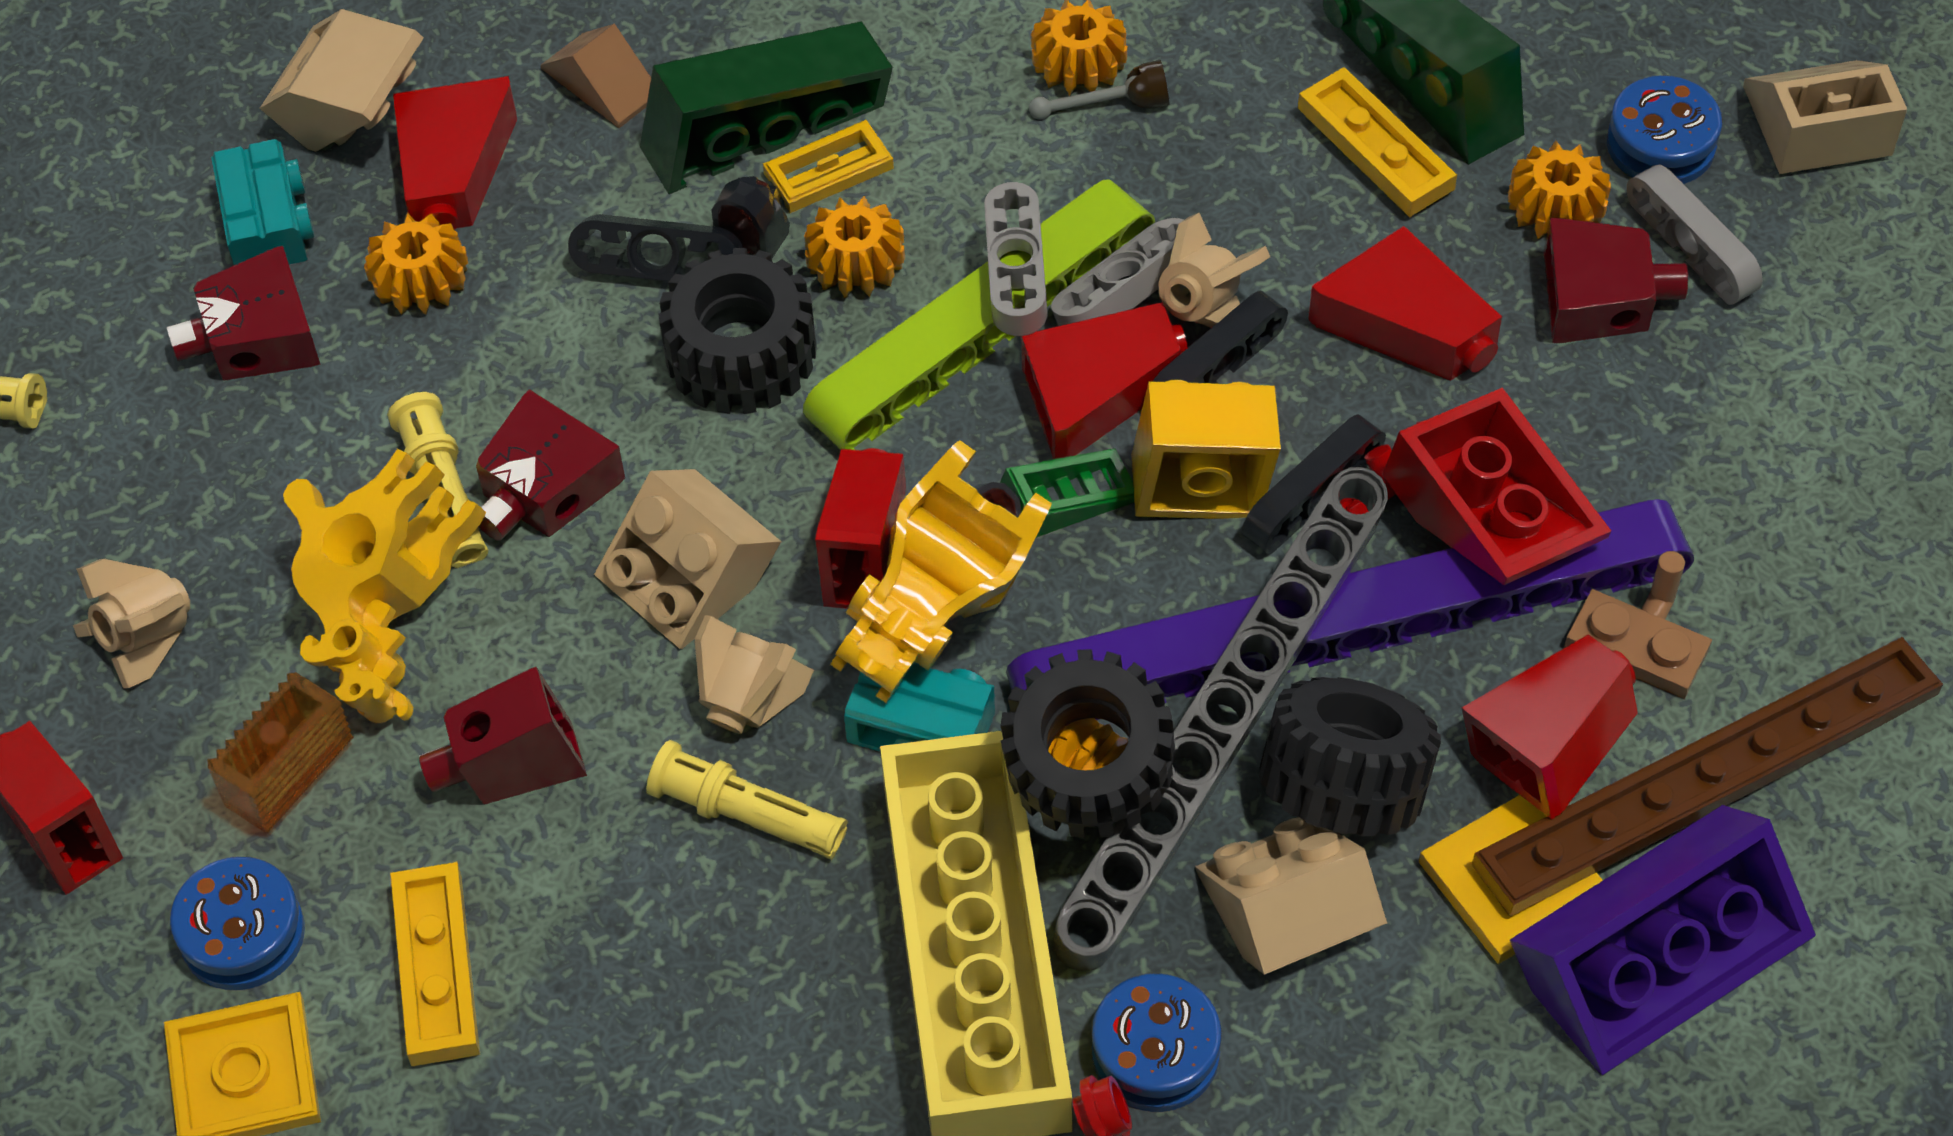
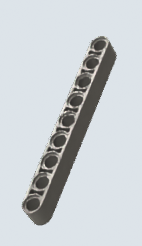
[1053,467,1388,971]

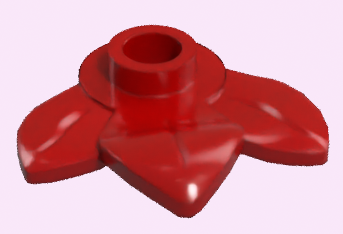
[1072,1075,1132,1136]

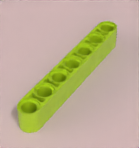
[803,179,1155,450]

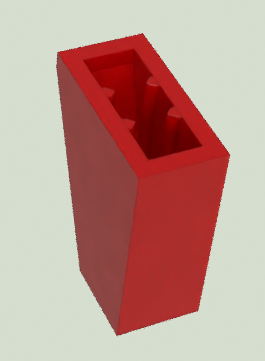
[393,76,517,230]
[1308,226,1502,381]
[1021,302,1188,459]
[815,448,906,609]
[1462,634,1638,819]
[0,721,123,895]

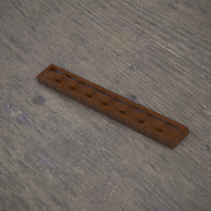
[1472,637,1943,917]

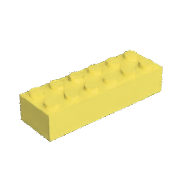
[880,731,1072,1136]

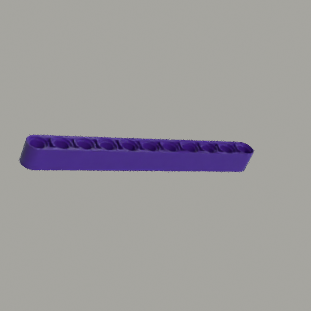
[1006,499,1694,720]

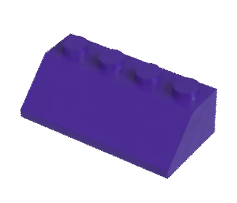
[1510,805,1816,1075]

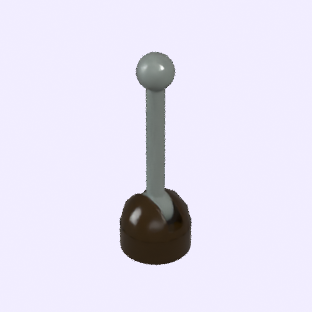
[1029,60,1170,120]

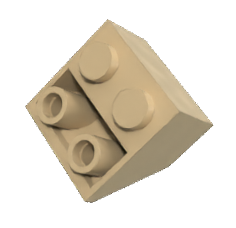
[259,9,424,152]
[1743,60,1907,174]
[594,469,782,649]
[1195,817,1387,975]

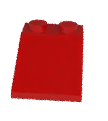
[1382,387,1611,585]

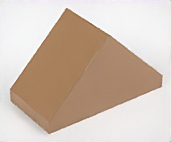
[541,24,651,128]

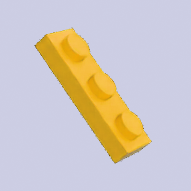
[1298,67,1457,217]
[390,862,480,1066]

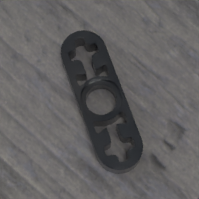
[568,214,743,281]
[1152,291,1288,384]
[1242,414,1386,554]

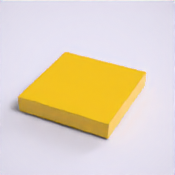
[1419,795,1603,964]
[164,992,321,1136]

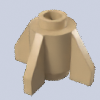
[1158,213,1270,328]
[73,559,190,688]
[695,615,814,734]

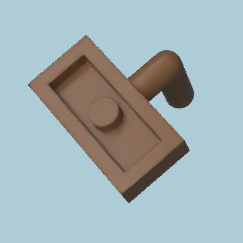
[1564,551,1712,699]

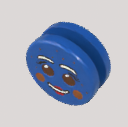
[1607,76,1722,184]
[170,857,305,990]
[1092,974,1221,1112]

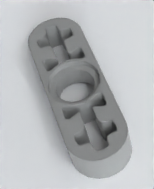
[1627,165,1763,305]
[984,182,1047,336]
[1051,218,1184,326]

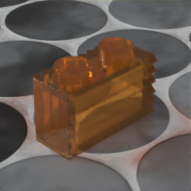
[207,672,354,833]

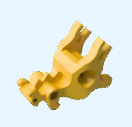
[830,440,1052,703]
[283,449,486,723]

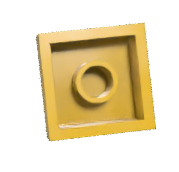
[1131,380,1281,519]

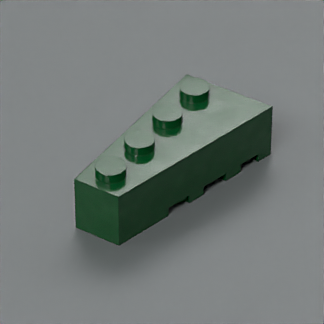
[1323,0,1524,165]
[640,21,893,194]

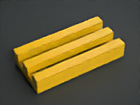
[763,120,894,213]

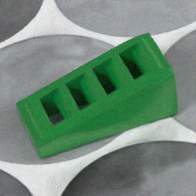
[1000,448,1135,538]

